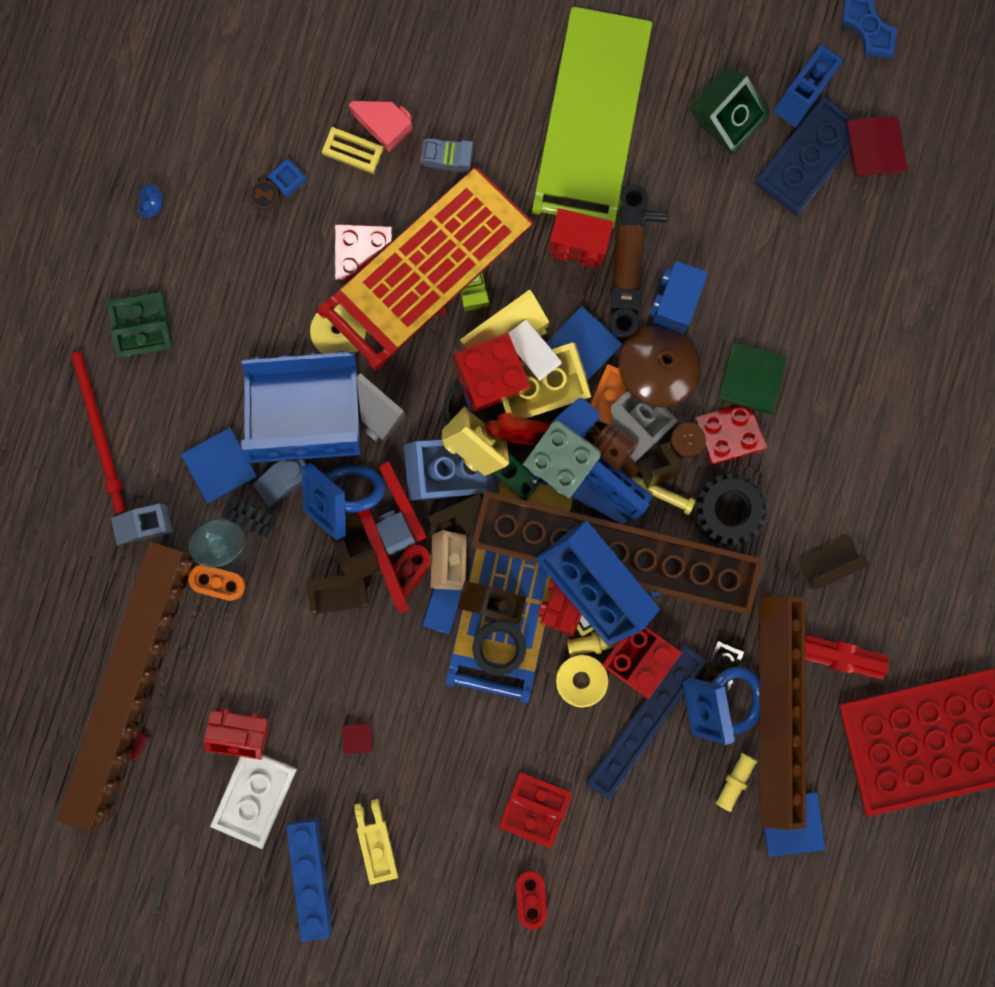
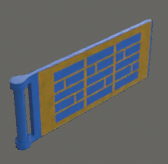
[445,480,573,704]

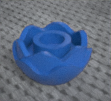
[137,183,163,218]

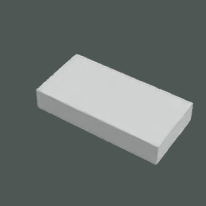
[509,320,562,381]

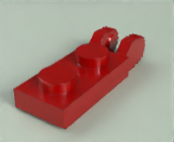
[485,412,551,446]

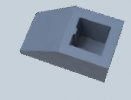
[111,503,173,546]

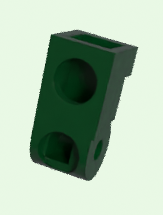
[491,452,540,501]

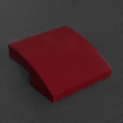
[845,117,908,178]

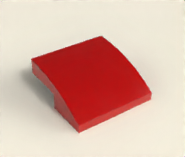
[498,772,573,849]

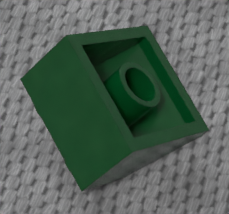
[689,68,770,154]

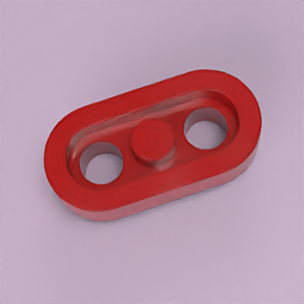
[385,545,432,596]
[516,870,547,930]

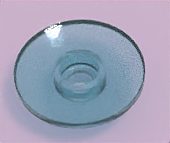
[189,520,245,567]

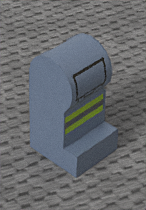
[420,139,473,173]

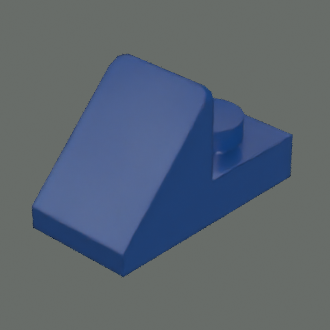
[551,398,600,439]

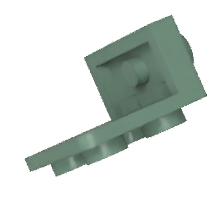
[523,420,601,499]

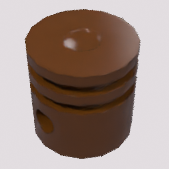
[592,423,638,471]
[668,423,706,459]

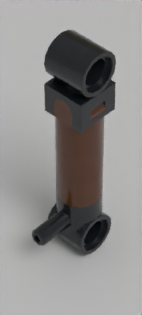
[608,184,669,341]

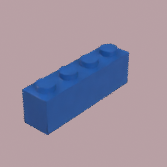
[286,817,333,942]

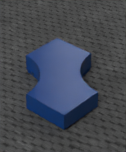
[841,0,897,59]

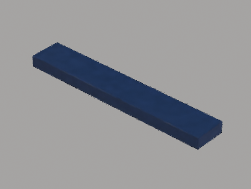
[586,644,707,800]

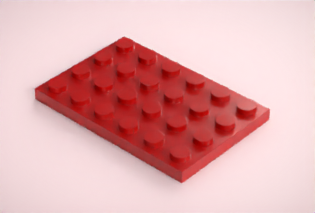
[838,668,995,817]

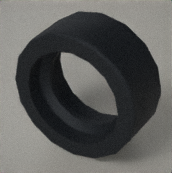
[472,621,527,676]

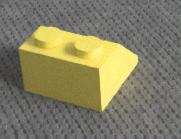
[442,407,509,476]

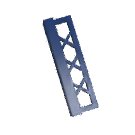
[583,439,653,522]

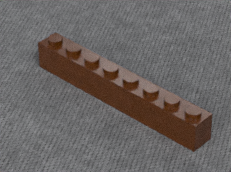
[759,596,806,830]

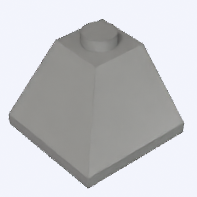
[357,373,407,442]
[611,391,678,462]

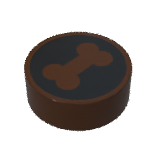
[250,181,279,210]

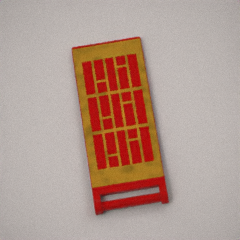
[317,167,533,371]

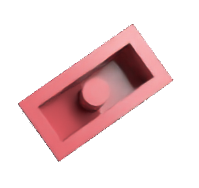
[349,101,413,152]

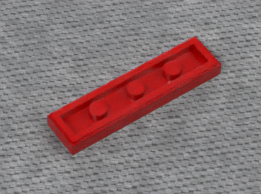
[358,508,411,613]

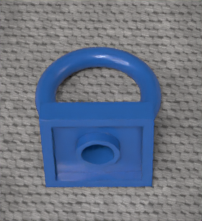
[301,463,385,541]
[682,667,760,745]

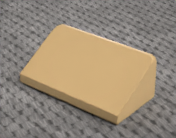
[431,530,467,590]

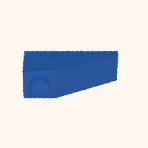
[773,44,844,127]

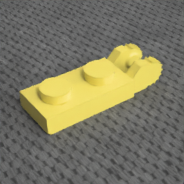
[354,799,398,885]

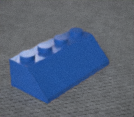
[535,521,660,646]

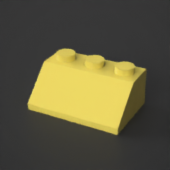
[460,290,549,350]
[503,342,591,419]

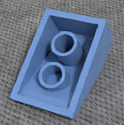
[404,440,499,501]

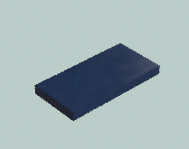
[754,96,855,217]

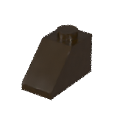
[457,581,526,625]

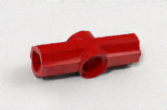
[805,635,889,679]

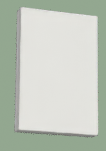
[210,754,297,849]

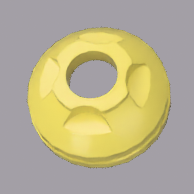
[556,655,608,707]

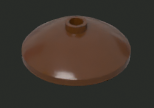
[618,325,700,408]

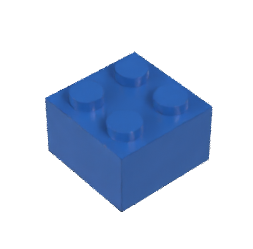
[649,261,708,335]

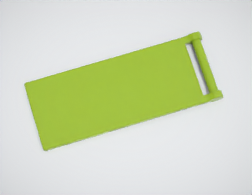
[532,7,652,229]

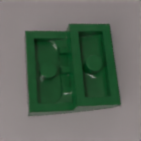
[106,291,172,358]
[718,342,787,415]

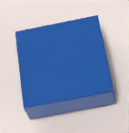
[267,158,307,198]

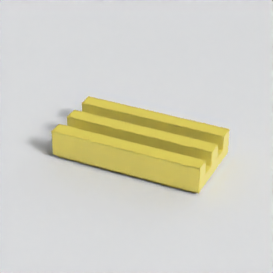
[322,127,384,174]

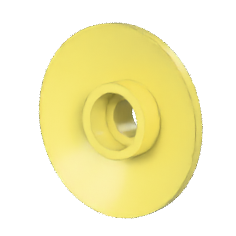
[310,304,366,354]

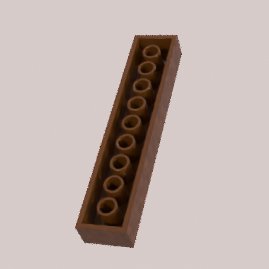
[471,491,764,615]
[56,541,195,832]

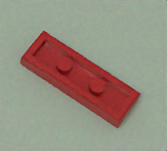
[379,461,428,543]

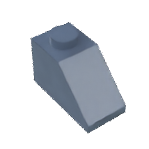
[253,459,307,507]
[375,510,417,556]

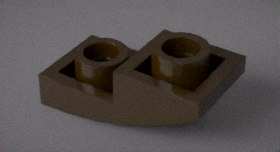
[700,638,744,695]

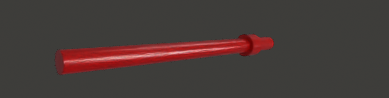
[71,352,127,515]

